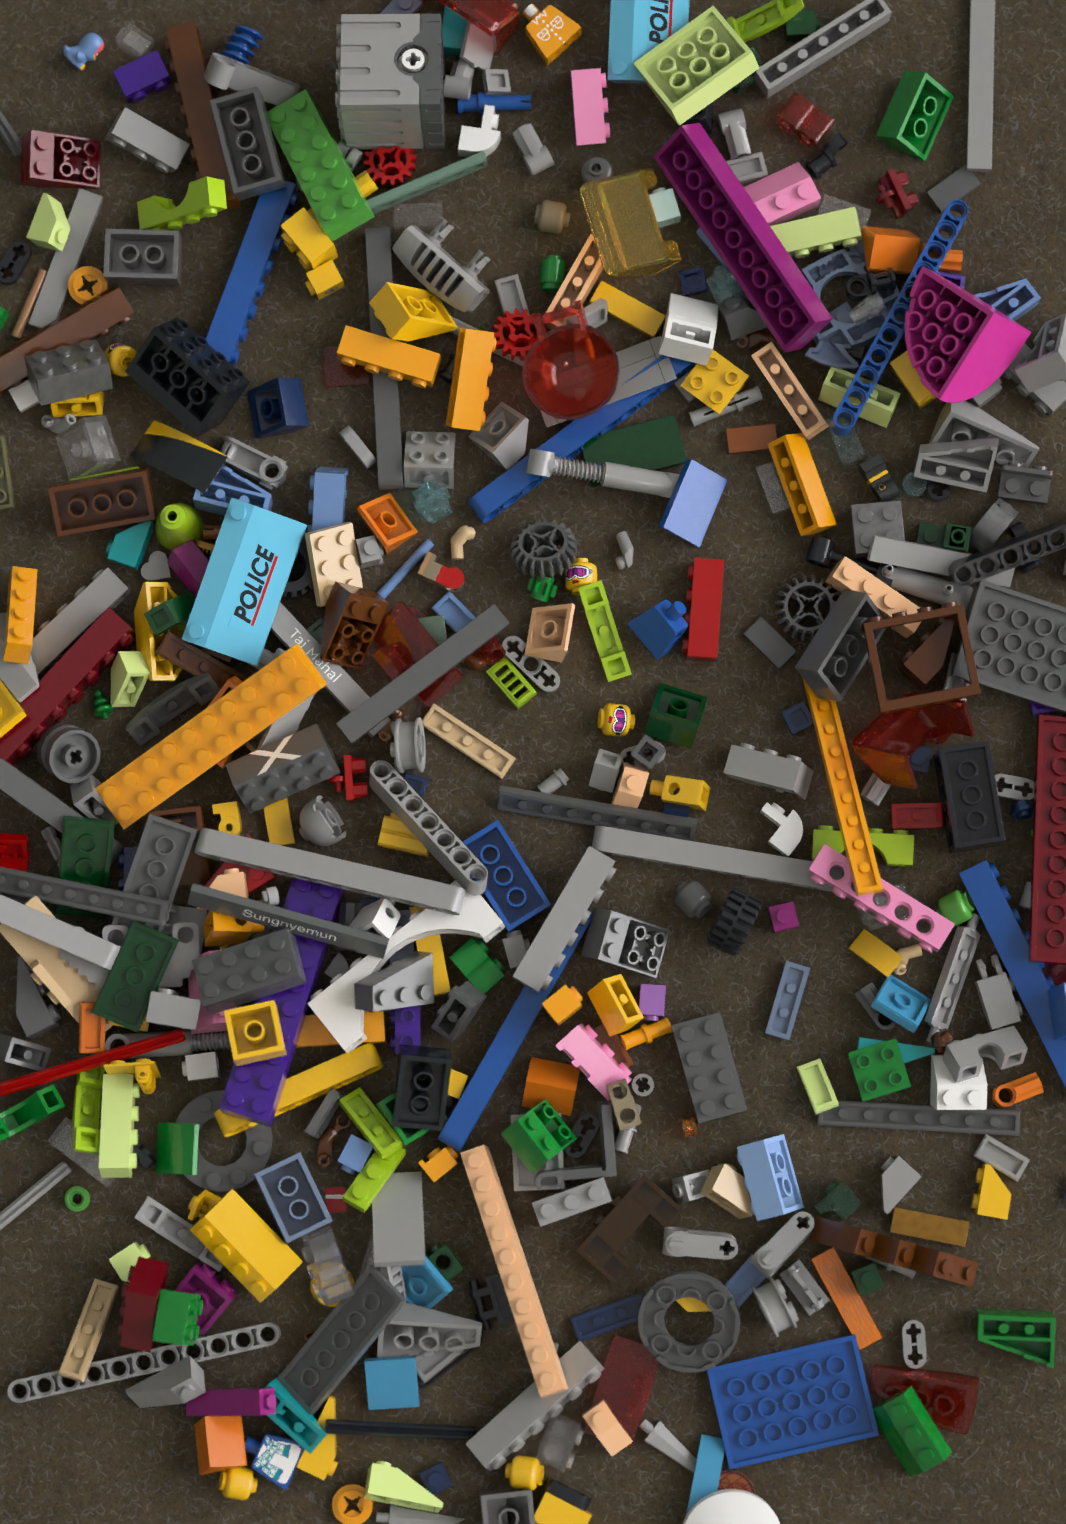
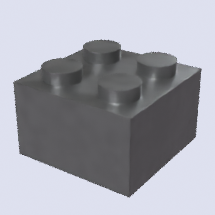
[849,500,905,559]

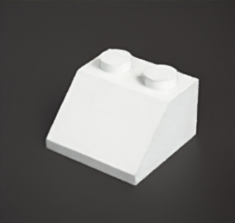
[930,1055,987,1110]

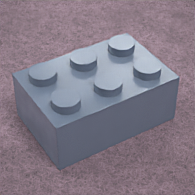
[253,1152,333,1244]

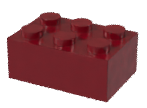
[118,1257,168,1353]

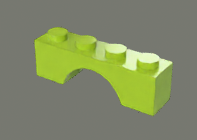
[137,176,227,230]
[811,825,914,867]

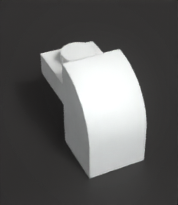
[458,105,501,157]
[760,802,803,857]

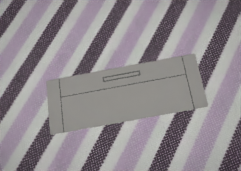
[532,336,677,427]

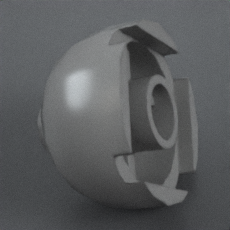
[299,796,347,847]

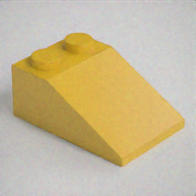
[369,282,458,342]

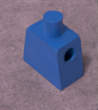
[628,599,688,660]

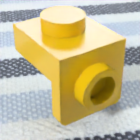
[188,1190,222,1221]

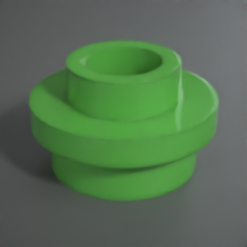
[65,1186,90,1212]

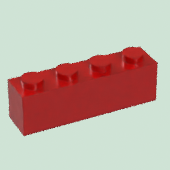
[682,558,724,661]

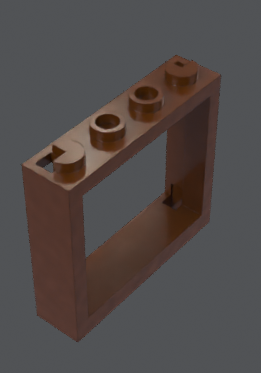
[862,602,981,715]

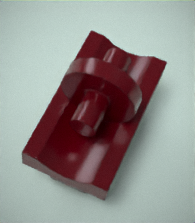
[875,168,919,219]

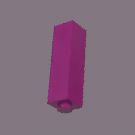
[168,540,209,597]
[186,1387,276,1416]

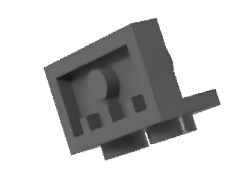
[997,462,1053,505]

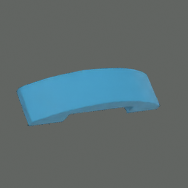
[685,1434,725,1517]

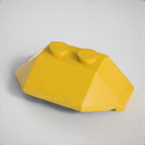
[134,582,190,681]

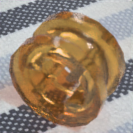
[681,1115,698,1139]

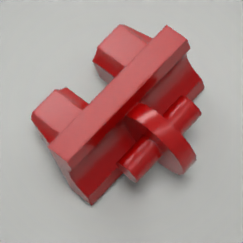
[327,755,368,803]

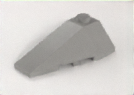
[928,401,1039,468]
[0,613,39,703]
[377,1302,482,1358]

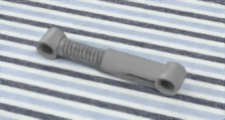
[526,449,680,498]
[105,1030,231,1059]

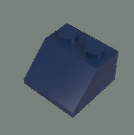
[247,377,309,439]

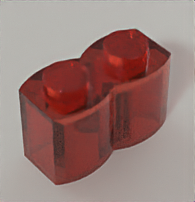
[777,92,834,148]

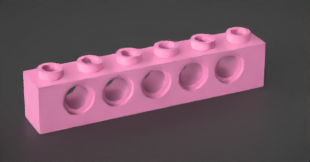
[808,844,955,953]

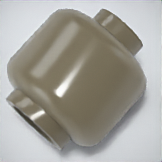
[534,200,571,234]

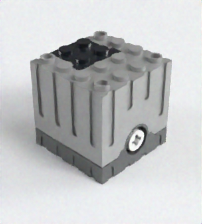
[335,14,445,149]

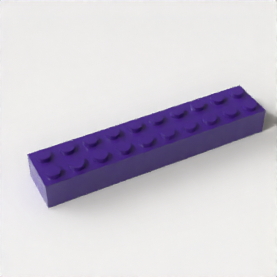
[219,878,345,1127]

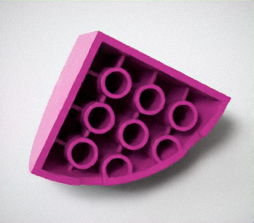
[905,266,1031,403]

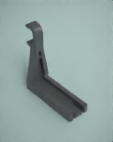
[534,1100,617,1190]

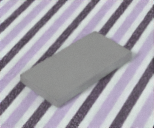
[372,1171,426,1267]

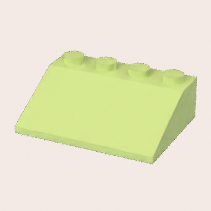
[633,6,759,126]

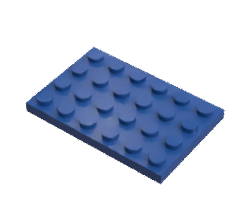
[707,1334,879,1469]

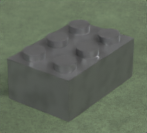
[103,229,183,286]
[25,339,113,406]

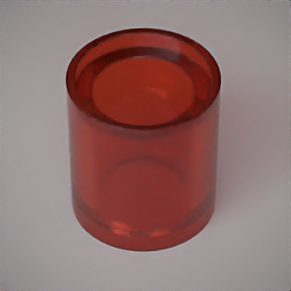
[477,636,506,664]

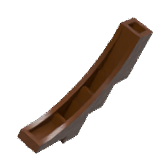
[810,1216,978,1287]

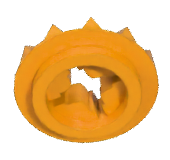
[68,266,107,304]
[332,1484,373,1524]

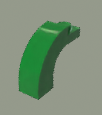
[0,1084,65,1143]

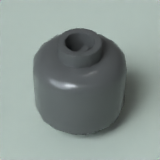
[581,157,613,194]
[675,881,712,918]

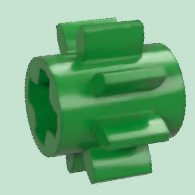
[527,576,558,602]

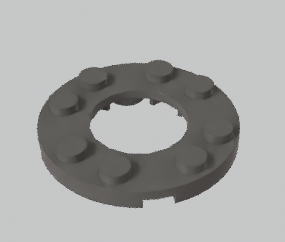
[175,1090,273,1192]
[638,1271,741,1373]

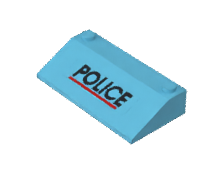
[607,0,689,84]
[182,497,307,666]

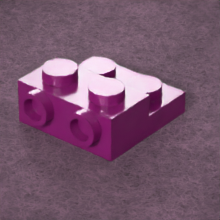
[174,1263,237,1337]

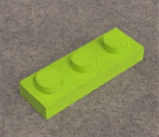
[339,1087,403,1160]
[343,1148,406,1213]

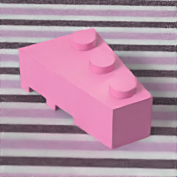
[555,1024,633,1101]

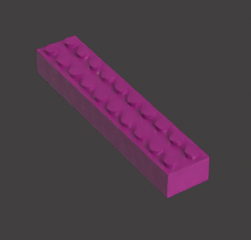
[653,123,833,352]

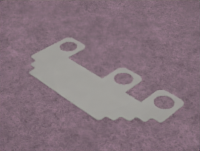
[59,922,199,990]

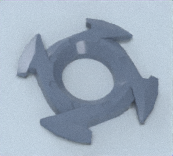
[801,238,912,369]

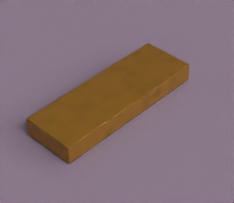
[889,1207,969,1247]

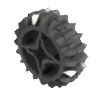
[510,518,578,580]
[775,575,839,642]

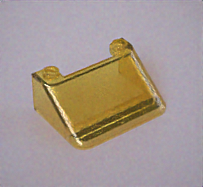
[580,168,682,276]

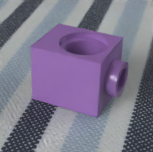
[639,984,666,1021]

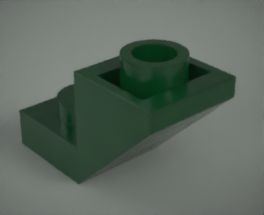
[916,522,972,552]
[144,591,196,636]

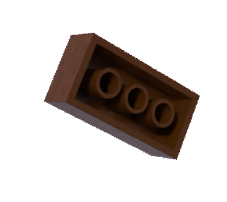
[48,467,157,537]

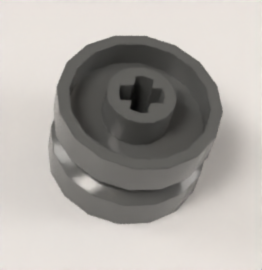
[37,723,101,783]

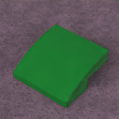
[155,1123,199,1175]

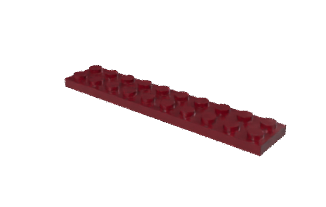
[1028,714,1066,965]

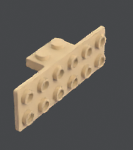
[0,896,113,1032]

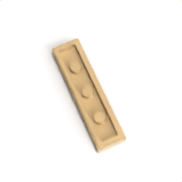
[422,703,516,779]
[58,1279,120,1383]

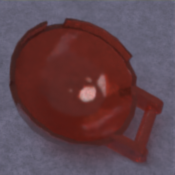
[522,300,620,420]

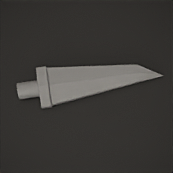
[639,1419,697,1473]
[376,1505,465,1524]

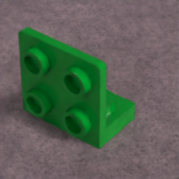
[848,1039,911,1102]

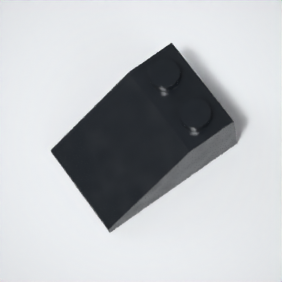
[392,1044,452,1131]

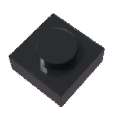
[133,1144,155,1169]

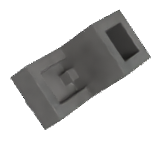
[969,498,1019,551]

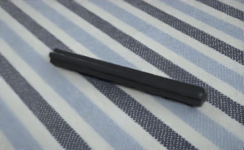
[325,1419,476,1441]

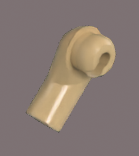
[451,525,476,560]
[893,944,922,975]

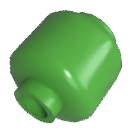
[936,890,975,927]

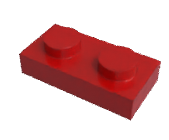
[891,802,943,830]

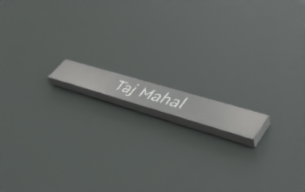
[270,602,391,738]

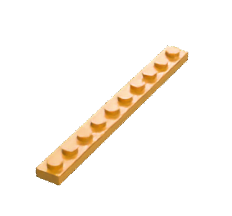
[802,678,883,896]

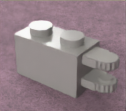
[974,955,1023,1031]

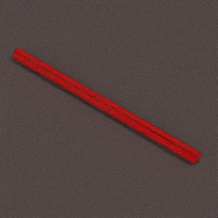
[0,1028,186,1097]

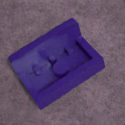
[391,1005,421,1055]

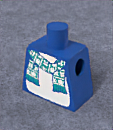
[245,1432,304,1490]

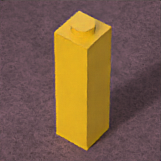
[410,906,451,996]

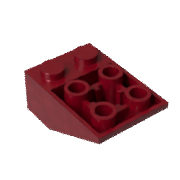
[20,130,101,188]

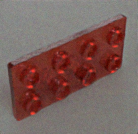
[372,601,463,707]
[583,1335,659,1448]

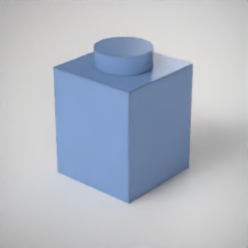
[338,1134,374,1175]

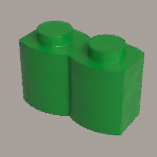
[449,938,505,994]

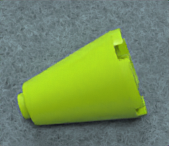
[155,503,204,550]

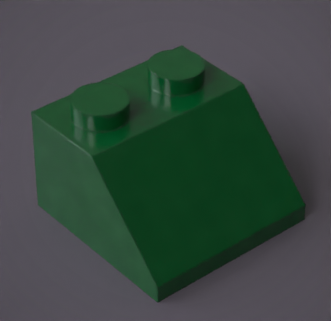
[644,683,708,749]

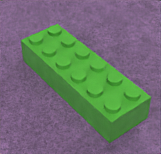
[267,89,375,241]

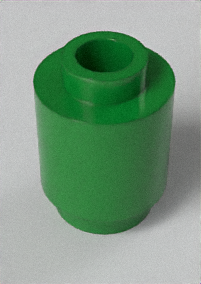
[540,255,566,293]

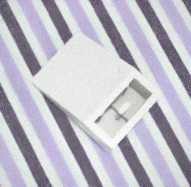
[659,293,718,366]

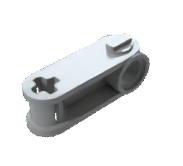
[219,435,288,490]
[750,1211,814,1279]
[662,1226,738,1260]

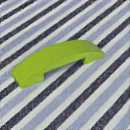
[725,0,804,43]
[578,580,632,682]
[72,1066,105,1155]

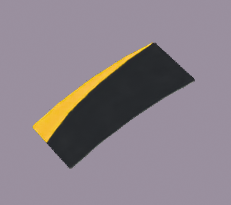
[131,420,228,493]

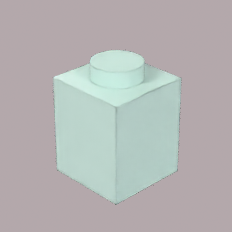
[648,187,681,229]

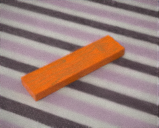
[811,1247,882,1350]

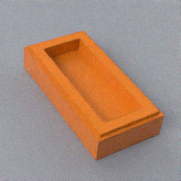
[78,1002,106,1053]

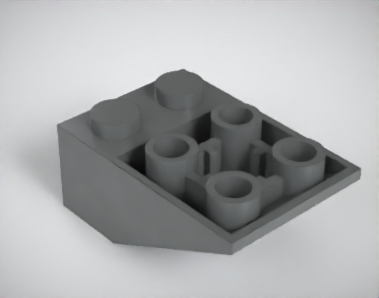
[581,907,670,978]
[16,956,62,1039]

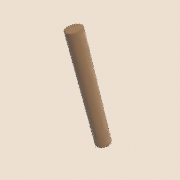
[11,269,48,339]

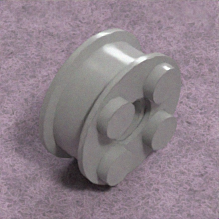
[390,717,426,773]
[751,1277,799,1337]

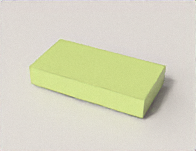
[797,1058,839,1115]

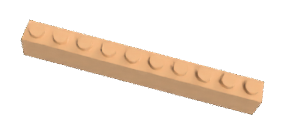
[460,1145,569,1398]

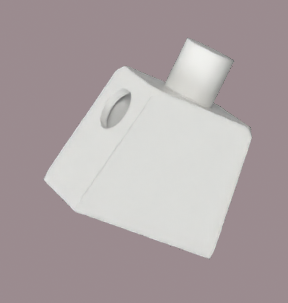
[349,898,401,953]

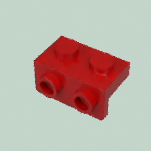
[0,833,30,872]

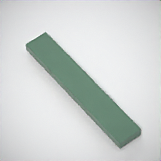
[367,151,488,214]

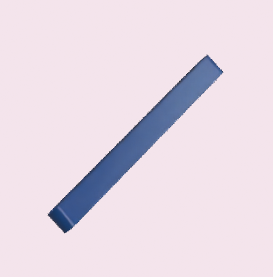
[830,200,969,436]
[468,355,697,523]
[437,910,593,1152]

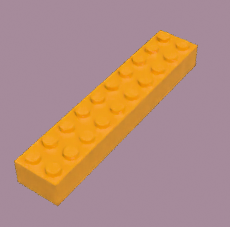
[95,644,327,829]

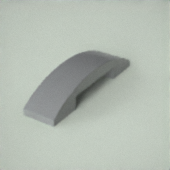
[134,1196,223,1272]

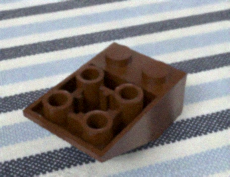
[320,581,389,669]
[899,615,956,691]
[150,806,211,887]

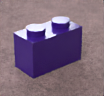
[113,50,172,103]

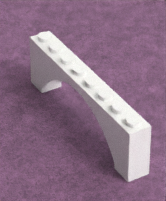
[308,880,506,1054]

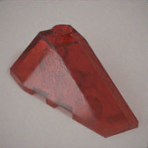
[870,1364,980,1435]

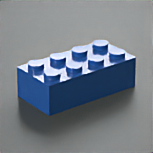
[463,820,552,933]

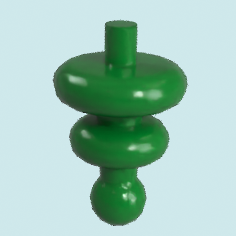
[93,689,114,720]

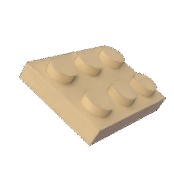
[305,522,363,607]

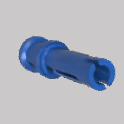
[458,92,531,114]

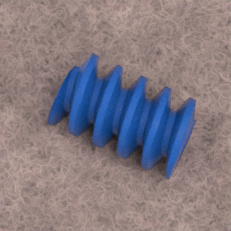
[220,25,264,65]

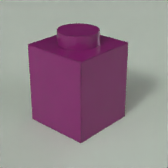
[767,902,799,933]

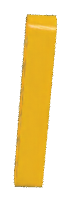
[214,1043,384,1137]

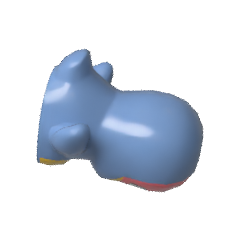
[63,33,104,71]

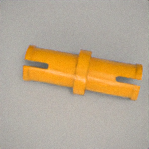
[620,1017,673,1050]

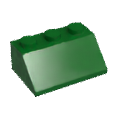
[876,71,954,161]
[873,1386,952,1476]

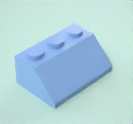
[737,1134,804,1221]

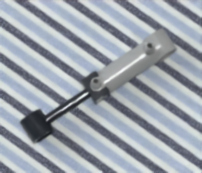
[805,536,973,613]

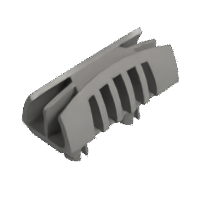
[392,217,491,314]

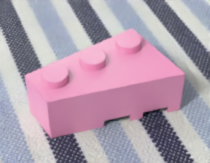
[570,68,610,145]

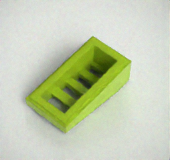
[486,656,537,710]

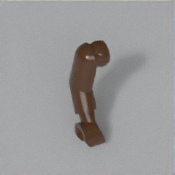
[736,330,784,351]
[930,1028,953,1055]
[316,1113,351,1167]

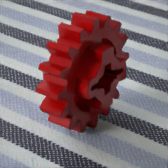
[364,145,417,189]
[493,308,546,361]

